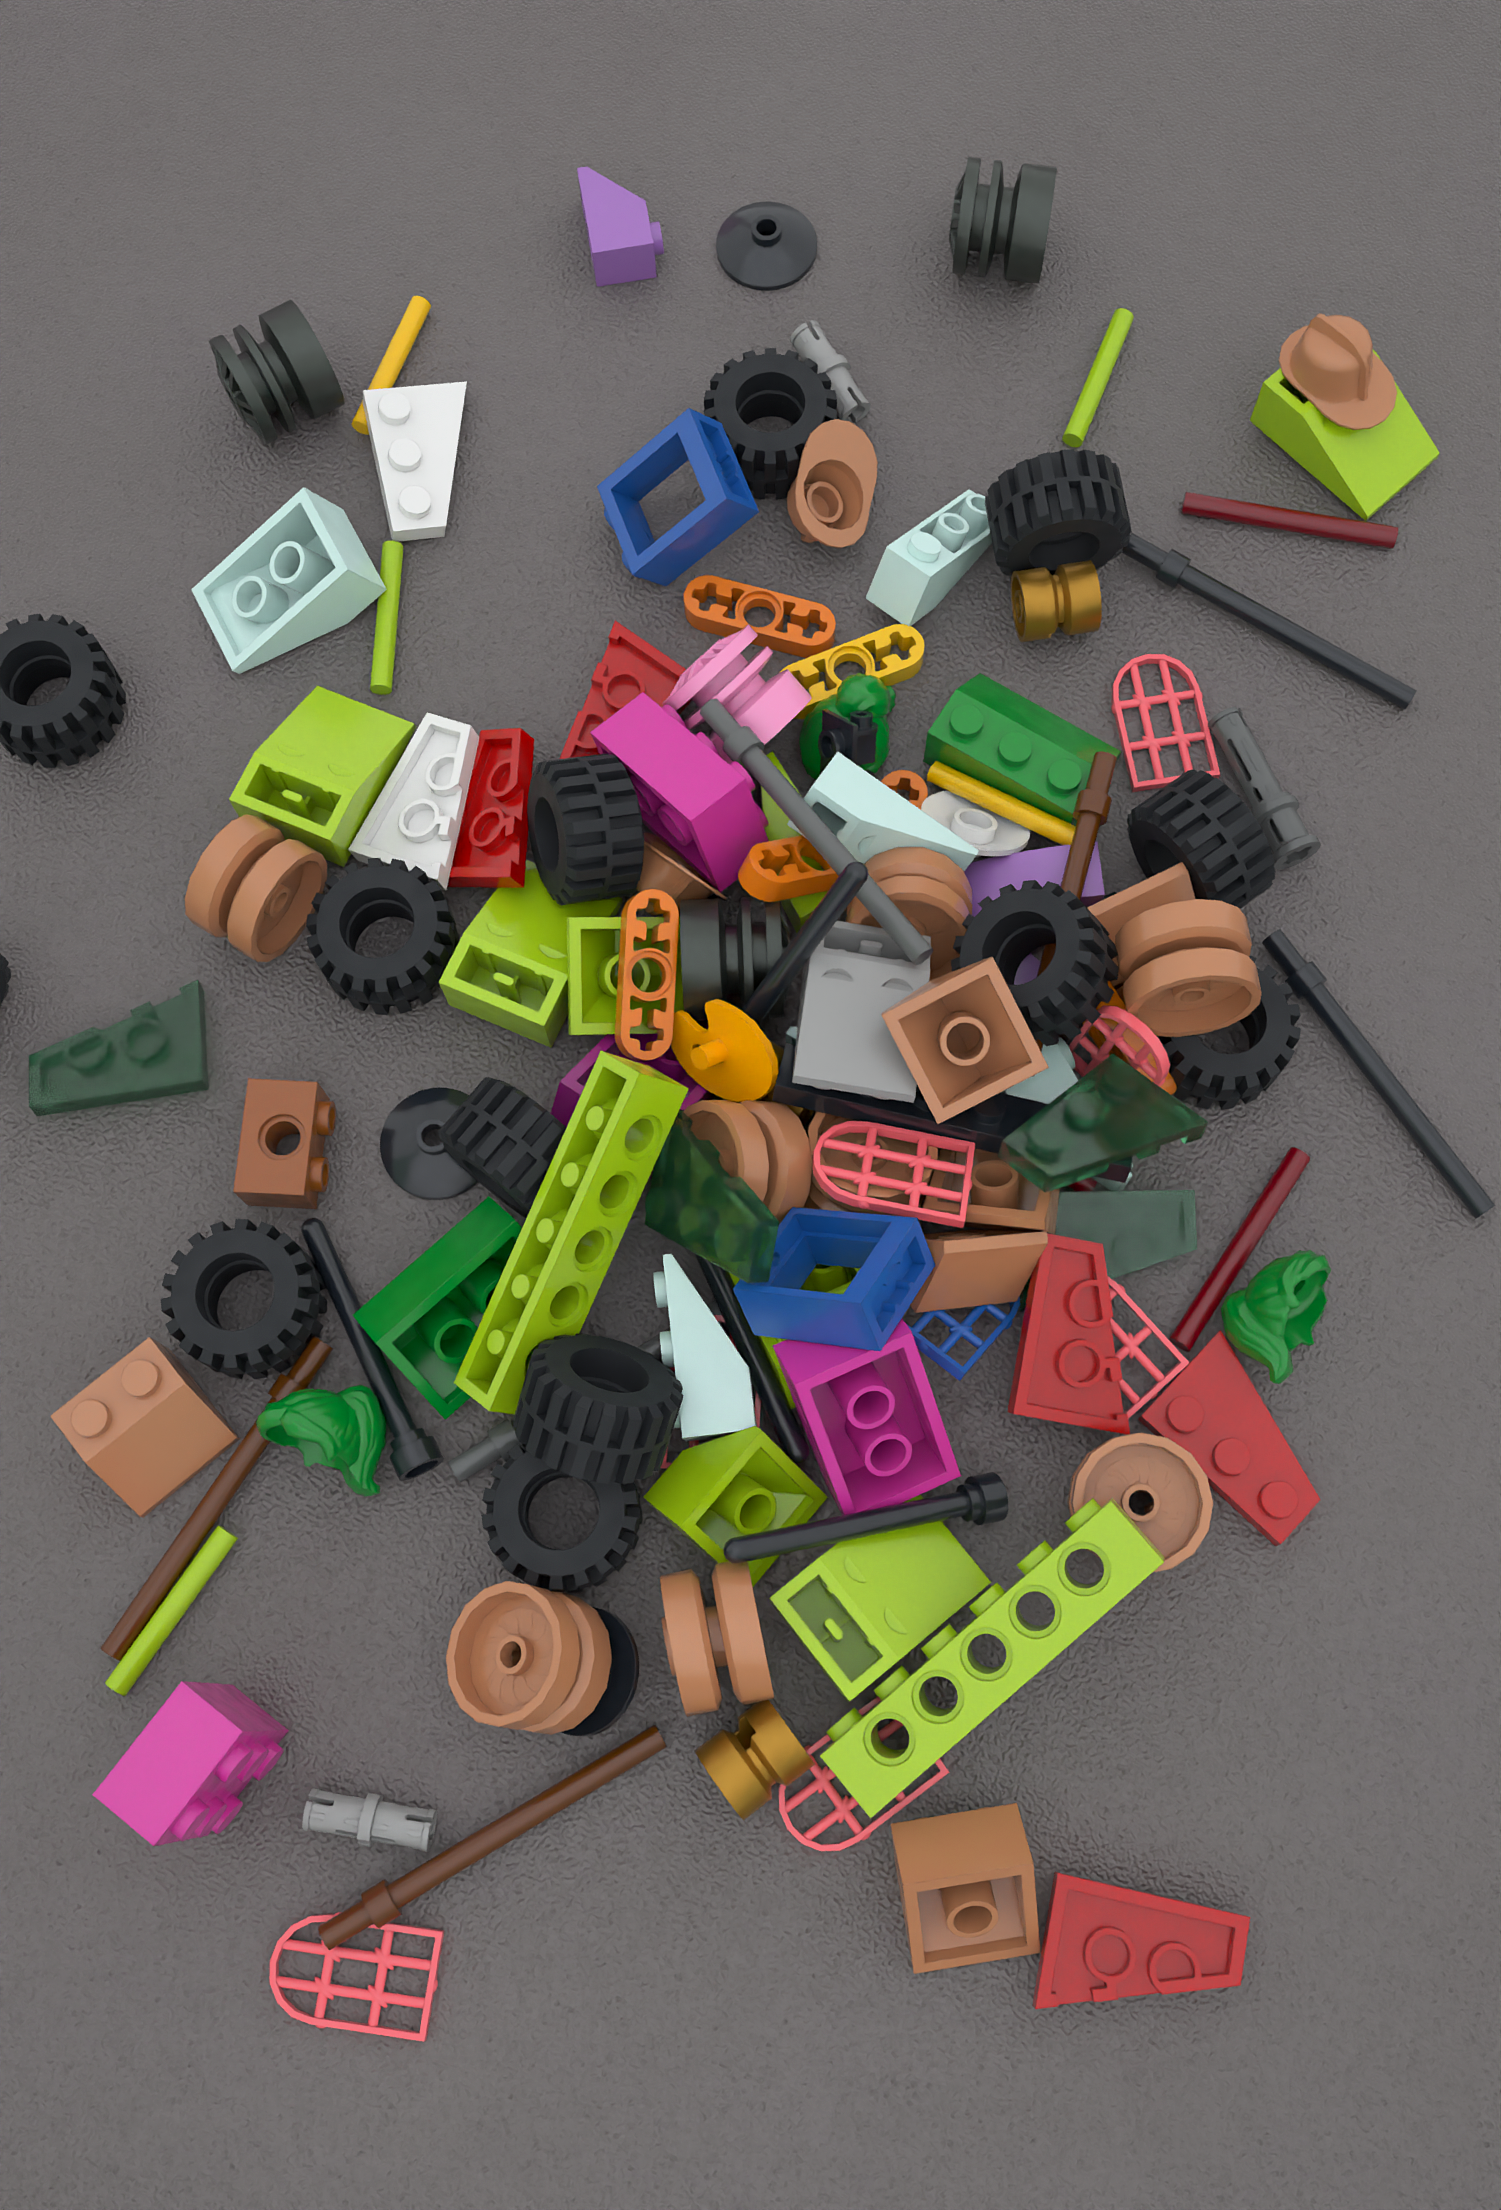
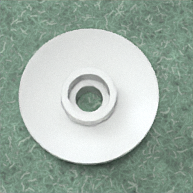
[920,791,1030,858]

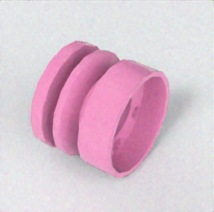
[662,624,812,764]

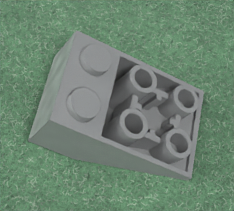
[792,921,931,1103]

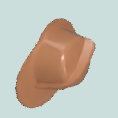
[1279,313,1397,430]
[787,419,878,548]
[636,833,727,917]

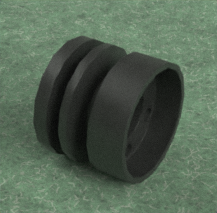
[949,157,1057,284]
[209,300,345,445]
[680,897,791,1021]

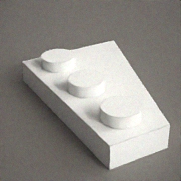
[363,381,467,542]
[348,712,480,891]

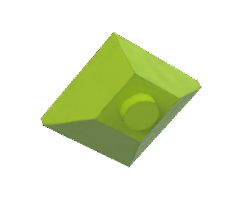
[567,917,684,1035]
[643,1426,828,1587]

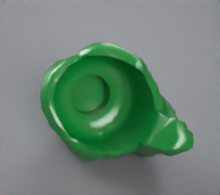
[799,673,896,780]
[1221,1250,1331,1384]
[256,1385,386,1497]

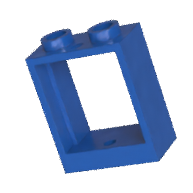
[597,408,759,586]
[733,1207,935,1351]

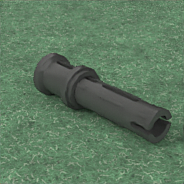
[1208,707,1321,870]

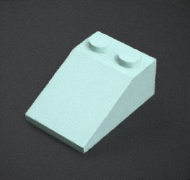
[191,487,387,674]

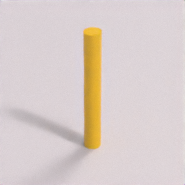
[351,296,431,435]
[927,761,1076,845]

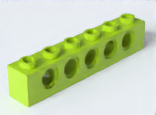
[454,1051,689,1415]
[820,1498,1164,1818]

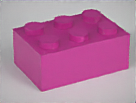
[590,692,769,893]
[773,1318,961,1515]
[92,1681,289,1846]

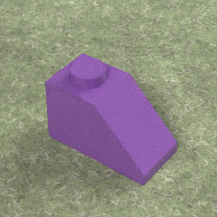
[577,166,664,287]

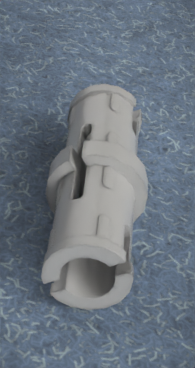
[790,320,871,423]
[302,1788,437,1852]

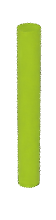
[1062,308,1134,448]
[370,541,404,695]
[105,1525,238,1696]

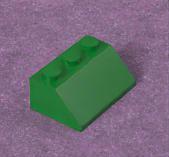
[923,673,1122,826]
[352,1196,522,1420]

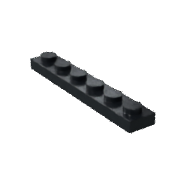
[772,1043,1136,1183]

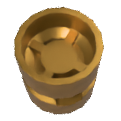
[1011,560,1102,642]
[695,1700,815,1820]

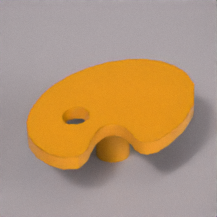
[671,999,779,1102]

